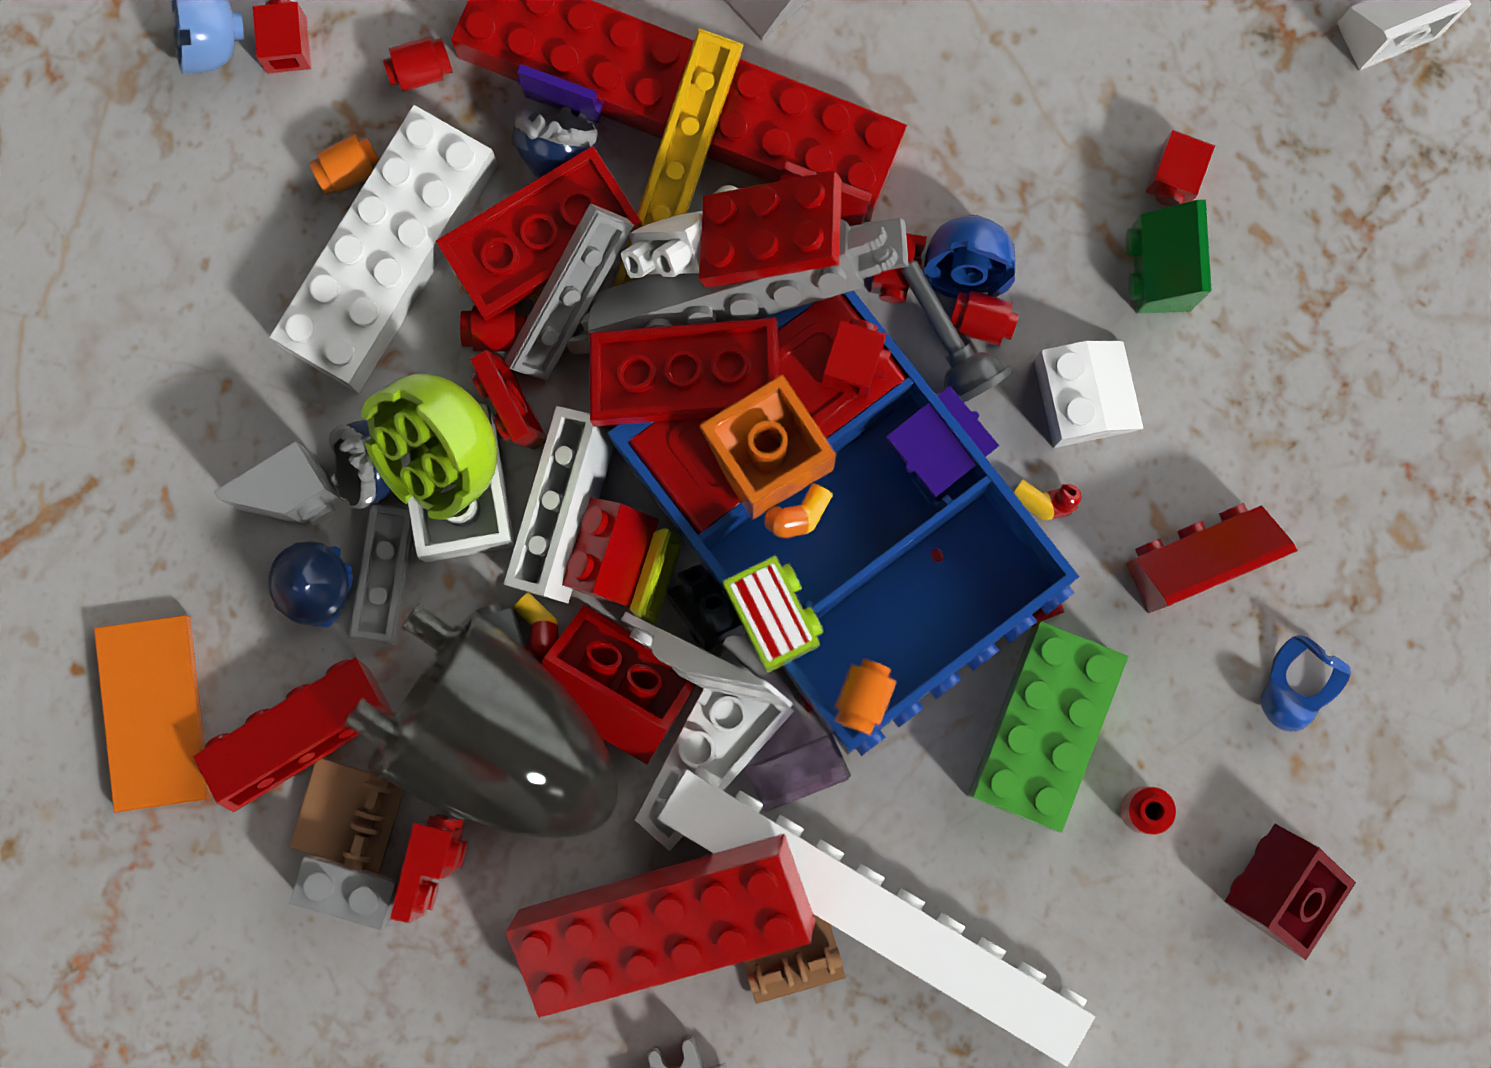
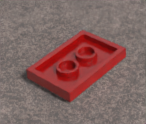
[699,171,841,288]

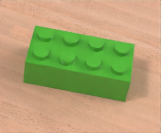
[967,621,1129,833]

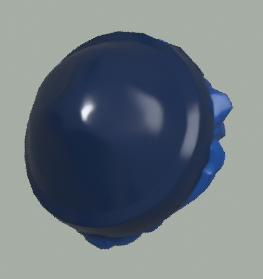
[268,540,353,627]

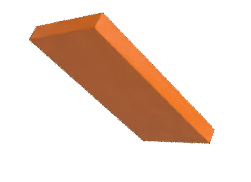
[94,615,211,813]

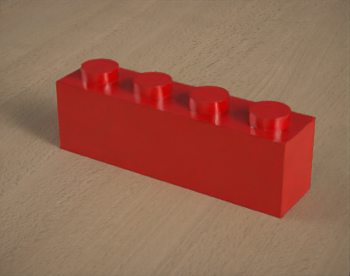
[193,657,394,812]

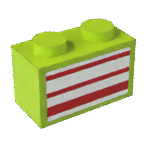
[723,555,823,673]

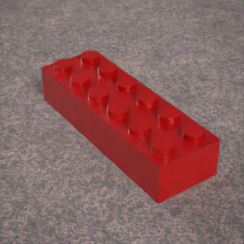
[505,833,815,1018]

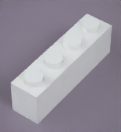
[504,406,616,604]

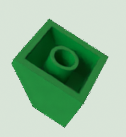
[1126,199,1212,314]

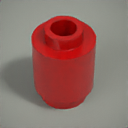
[383,36,453,92]
[950,290,1019,346]
[460,306,527,352]
[1120,786,1176,835]

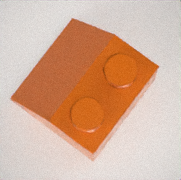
[700,375,836,519]

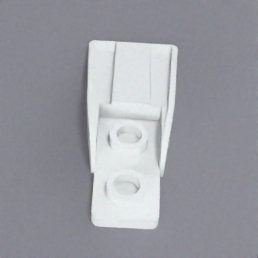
[621,612,793,708]

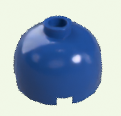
[924,215,1016,299]

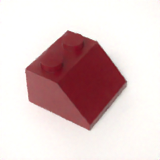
[1224,824,1356,960]

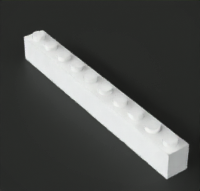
[656,766,1095,1067]

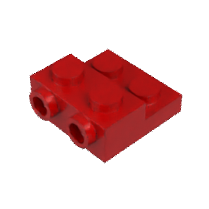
[390,814,469,923]

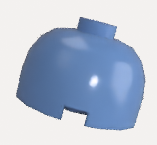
[171,0,244,74]

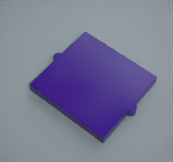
[517,64,603,124]
[885,386,999,498]

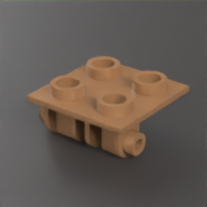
[289,759,406,873]
[744,914,846,1004]

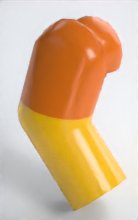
[764,483,833,538]

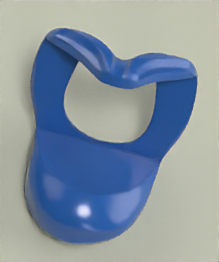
[1261,635,1351,732]

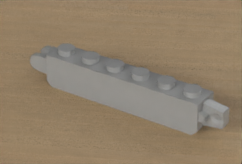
[566,219,898,355]

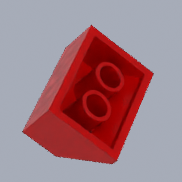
[1126,503,1298,613]
[527,605,696,765]

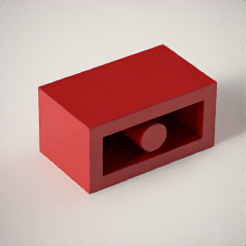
[562,497,659,607]

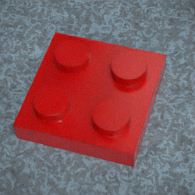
[470,350,547,450]

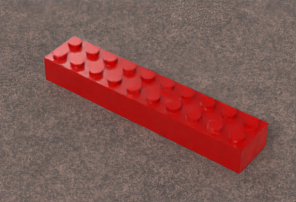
[451,0,907,222]

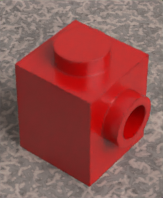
[822,319,891,399]

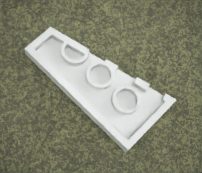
[635,649,794,851]

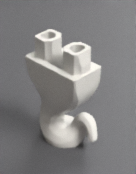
[621,185,739,278]

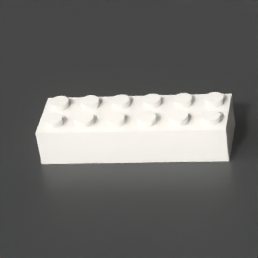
[269,105,499,393]

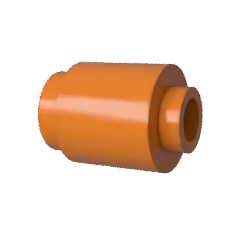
[309,134,380,195]
[834,659,897,735]

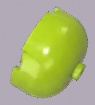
[361,374,497,520]

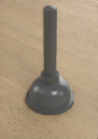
[901,260,1013,403]

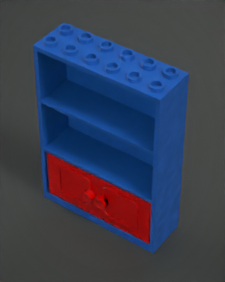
[608,291,1080,756]

